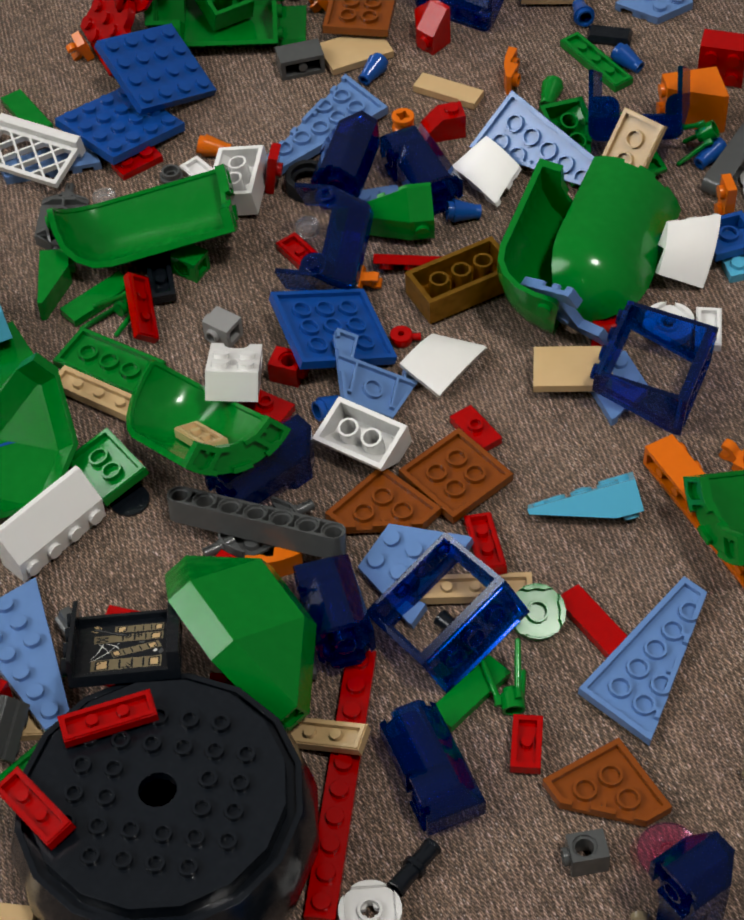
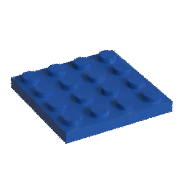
[94,23,217,115]
[55,87,185,165]
[269,288,397,370]

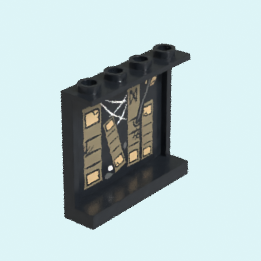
[61,601,183,688]

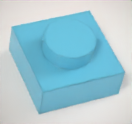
[721,255,744,283]

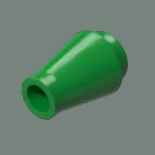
[539,75,564,105]

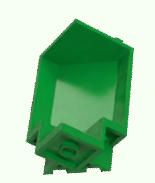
[144,0,307,49]

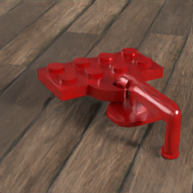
[80,0,153,77]

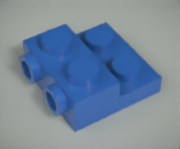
[713,210,744,262]

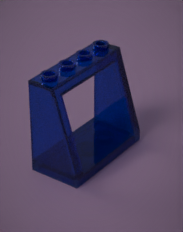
[590,300,719,436]
[364,532,530,694]

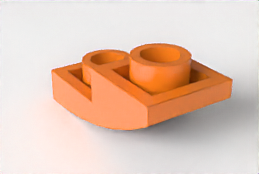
[504,46,521,95]
[245,547,304,577]

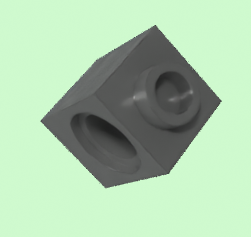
[560,828,610,877]

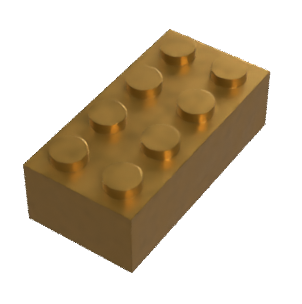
[405,236,505,324]

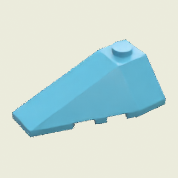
[528,471,644,520]

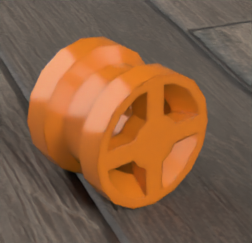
[391,108,415,137]

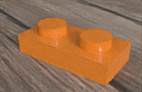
[714,173,737,215]

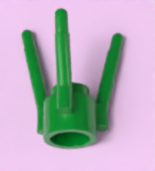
[665,119,720,166]
[79,290,131,337]
[480,638,526,716]

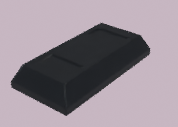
[586,25,633,46]

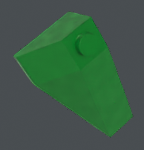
[538,96,592,187]
[334,182,435,240]

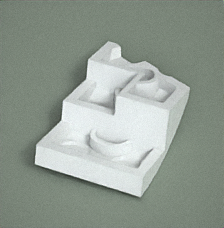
[451,136,522,207]
[655,213,721,289]
[399,333,487,398]

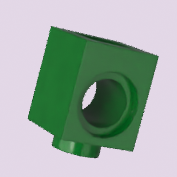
[170,244,210,283]

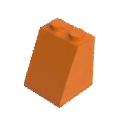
[656,66,729,133]

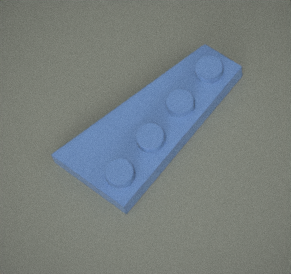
[0,146,102,185]

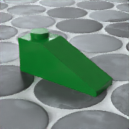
[37,249,77,321]

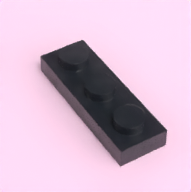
[145,251,177,305]

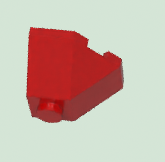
[414,0,451,55]
[416,101,466,145]

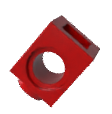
[267,346,309,388]

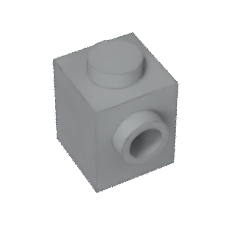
[202,306,244,348]

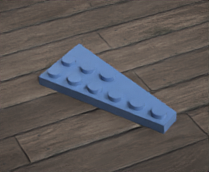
[267,74,388,174]
[469,90,594,186]
[578,576,707,746]
[0,577,70,732]

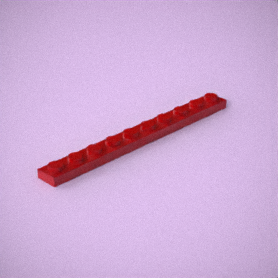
[304,649,377,920]

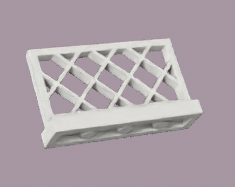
[0,113,86,188]

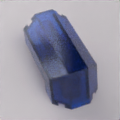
[311,110,380,207]
[379,123,463,215]
[204,414,315,504]
[293,554,376,669]
[380,700,486,836]
[649,831,735,920]

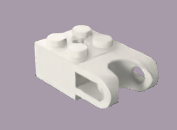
[205,343,263,402]

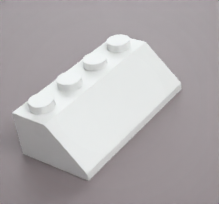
[0,465,106,583]

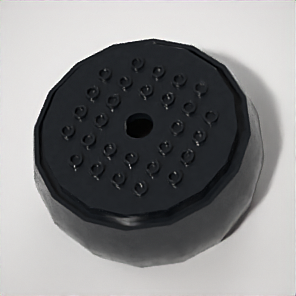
[11,673,319,920]

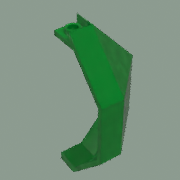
[0,352,79,522]
[165,555,317,731]

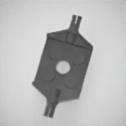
[34,183,90,250]
[202,496,315,558]

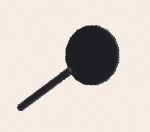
[110,484,150,517]

